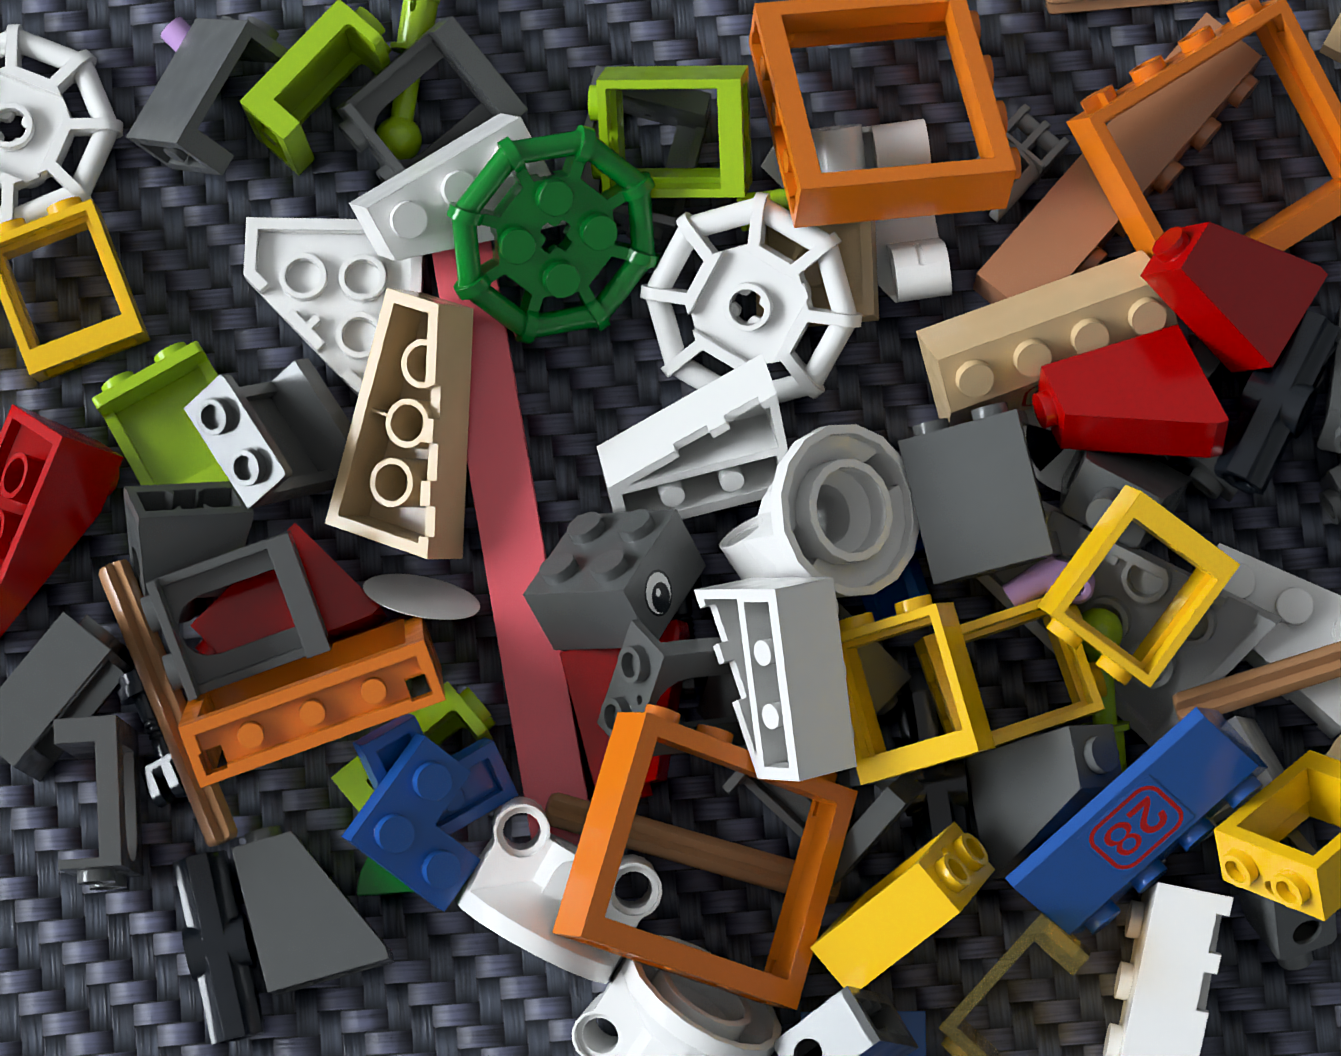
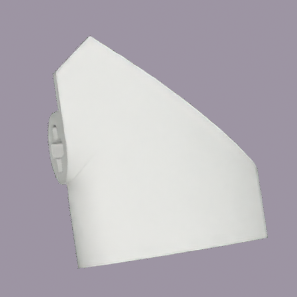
[761,119,952,303]

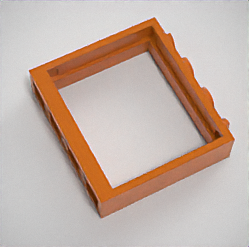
[749,0,1021,228]
[1066,0,1341,259]
[178,615,446,788]
[552,704,858,1010]

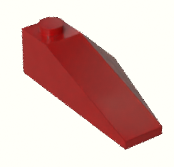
[0,404,124,638]

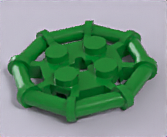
[446,125,660,344]

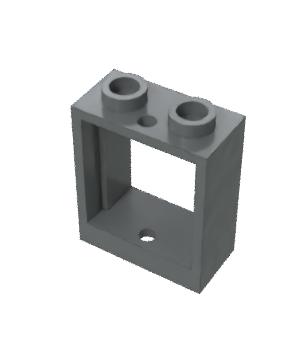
[0,612,133,782]

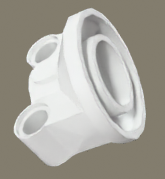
[719,424,919,598]
[454,796,662,984]
[572,935,782,1056]

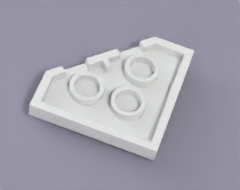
[243,217,425,396]

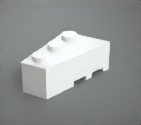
[349,113,566,261]
[597,353,788,520]
[1216,543,1341,739]
[694,577,857,782]
[1103,882,1234,1056]

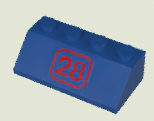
[1005,707,1268,935]

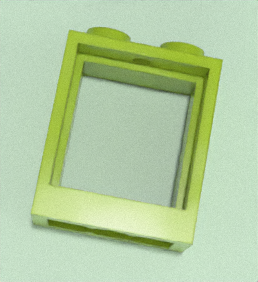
[588,65,753,198]

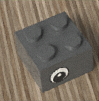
[523,509,706,650]

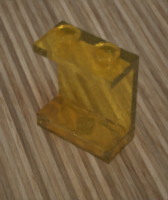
[939,912,1090,1056]

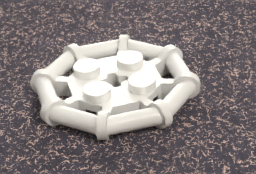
[0,24,123,224]
[640,192,862,403]

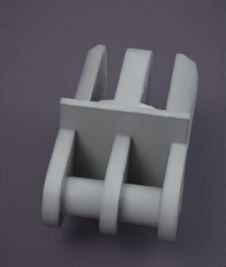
[976,104,1071,222]

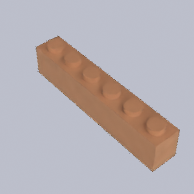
[973,12,1262,304]

